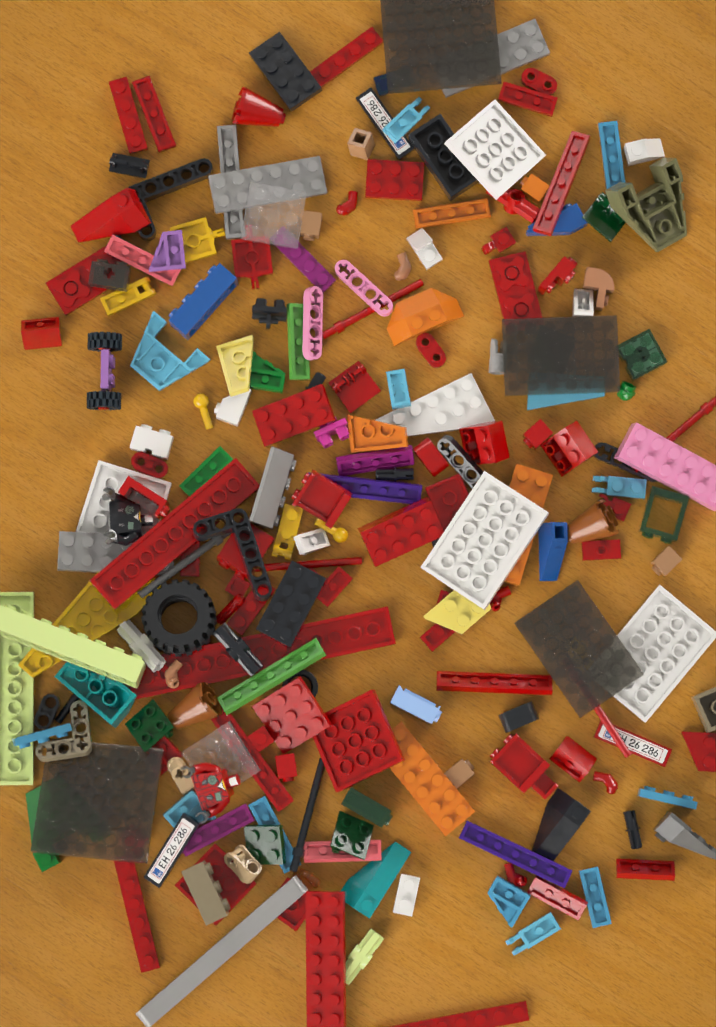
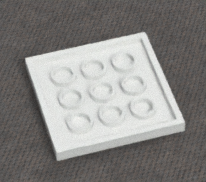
[444,100,546,200]
[76,460,172,535]

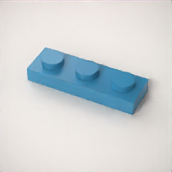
[12,723,72,749]
[637,786,698,810]
[579,866,612,928]

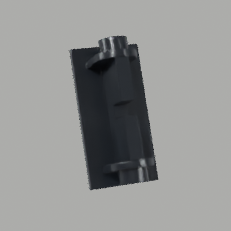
[109,153,150,179]

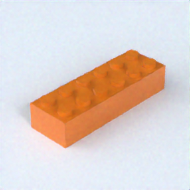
[504,464,553,586]
[390,722,475,837]

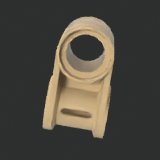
[167,757,195,795]
[224,845,262,884]

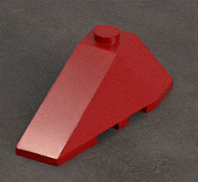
[71,188,151,243]

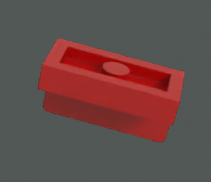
[21,317,62,350]
[549,736,597,783]

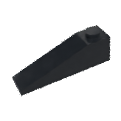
[532,788,591,861]

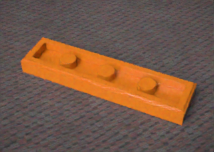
[413,198,491,229]

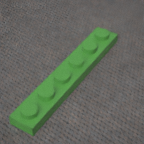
[217,638,326,715]

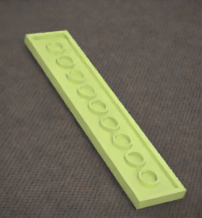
[0,592,34,785]

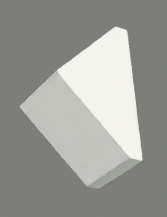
[572,289,594,320]

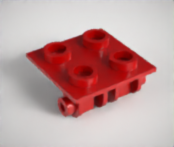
[328,361,381,414]

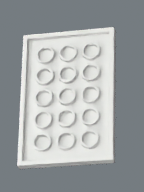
[420,471,549,610]
[586,585,716,723]

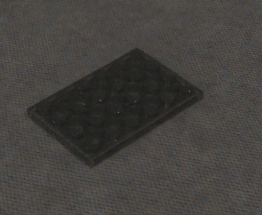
[502,315,620,396]
[514,580,644,719]

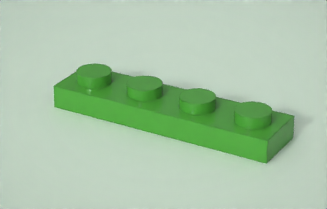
[287,303,310,380]

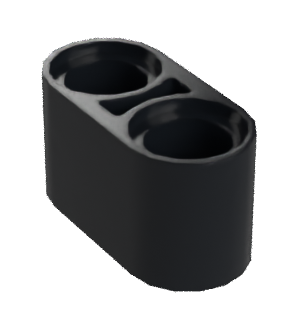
[34,694,61,729]
[498,701,539,733]

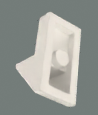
[406,228,443,270]
[293,528,330,555]

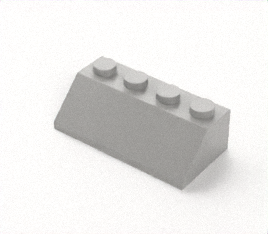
[249,446,297,530]

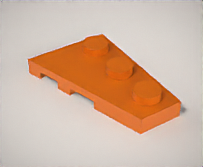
[347,414,408,453]

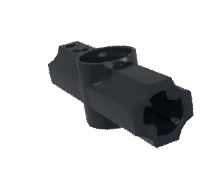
[213,623,263,677]

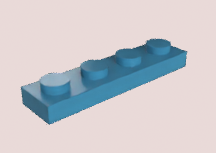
[598,121,625,189]
[248,796,302,874]

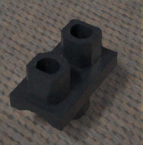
[252,298,287,329]

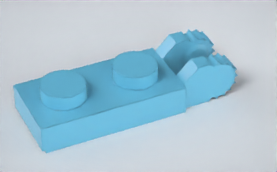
[382,97,430,144]
[592,476,647,499]
[505,912,561,955]

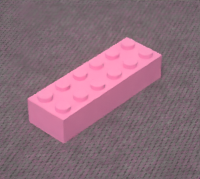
[614,422,716,511]

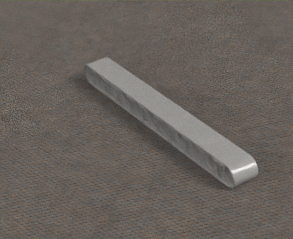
[136,875,308,1027]

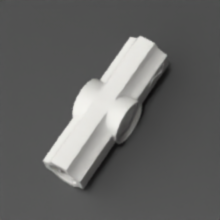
[117,620,166,673]

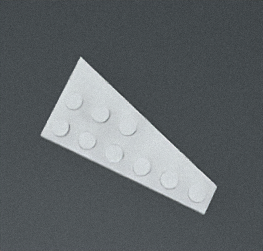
[376,373,495,436]

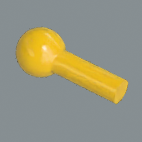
[193,394,213,430]
[314,518,348,543]

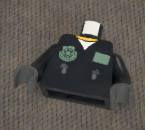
[102,486,153,546]

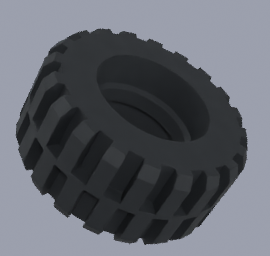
[141,579,217,657]

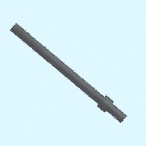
[138,532,232,598]

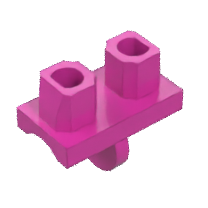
[314,416,349,449]

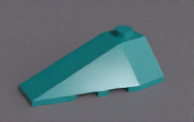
[54,662,137,729]
[341,842,411,919]

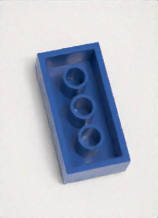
[169,263,238,340]

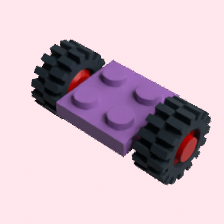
[87,332,122,410]

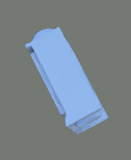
[390,685,442,724]

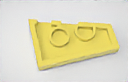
[216,335,254,397]

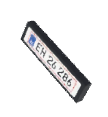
[356,88,414,160]
[144,813,200,888]

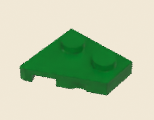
[249,351,286,393]

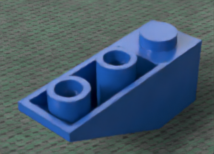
[526,203,588,236]
[538,522,568,581]

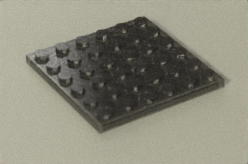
[380,0,502,94]
[31,738,164,864]

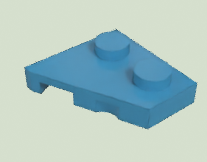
[487,875,531,928]

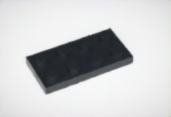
[249,32,323,112]

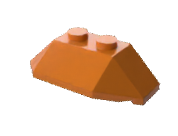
[387,288,464,346]

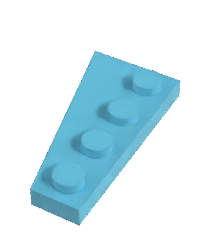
[527,372,606,411]

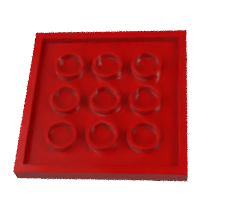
[313,689,405,793]

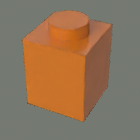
[519,173,550,205]

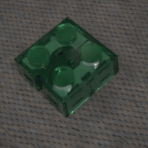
[614,329,667,382]

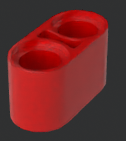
[412,437,449,477]

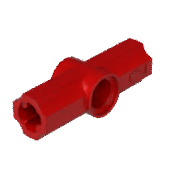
[486,189,540,223]

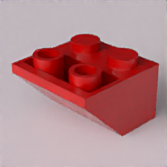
[459,420,510,465]
[540,421,598,477]

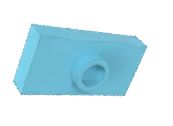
[386,368,411,409]

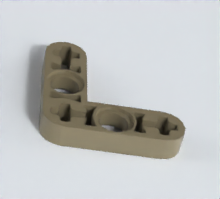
[35,700,92,762]

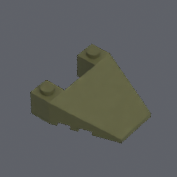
[605,158,687,252]

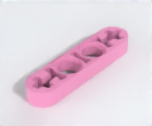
[335,260,393,317]
[302,286,323,361]

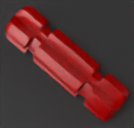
[216,593,246,625]

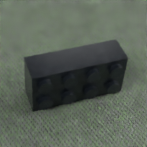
[408,114,479,201]
[256,561,327,648]

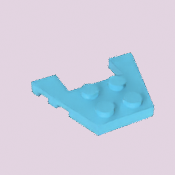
[130,311,210,391]

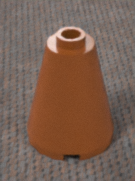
[567,499,619,544]
[168,682,223,729]

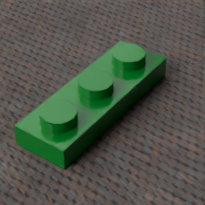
[179,446,233,496]

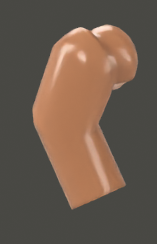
[394,252,411,281]
[165,659,183,688]

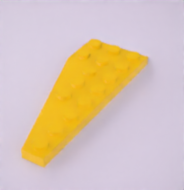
[18,572,162,678]

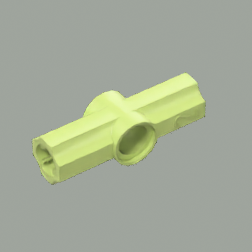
[346,929,384,985]

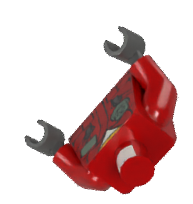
[181,762,241,824]

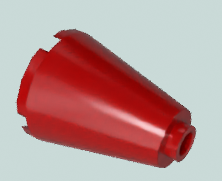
[232,86,286,127]

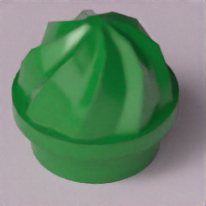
[617,381,636,401]

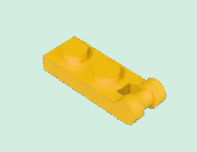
[100,276,157,316]
[272,504,303,560]

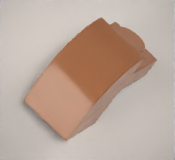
[582,267,614,311]

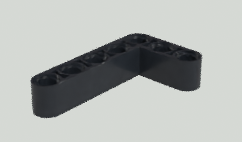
[128,158,213,241]
[193,508,272,602]

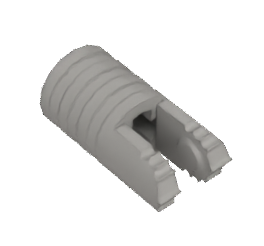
[489,338,508,375]

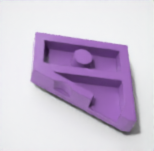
[149,230,186,272]

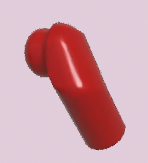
[336,191,358,216]
[490,586,511,611]
[593,771,618,794]
[504,863,527,887]

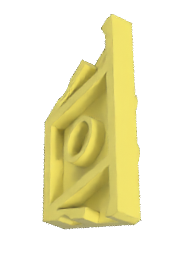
[423,590,491,634]

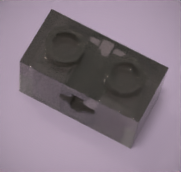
[88,259,131,292]

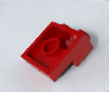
[538,256,578,296]

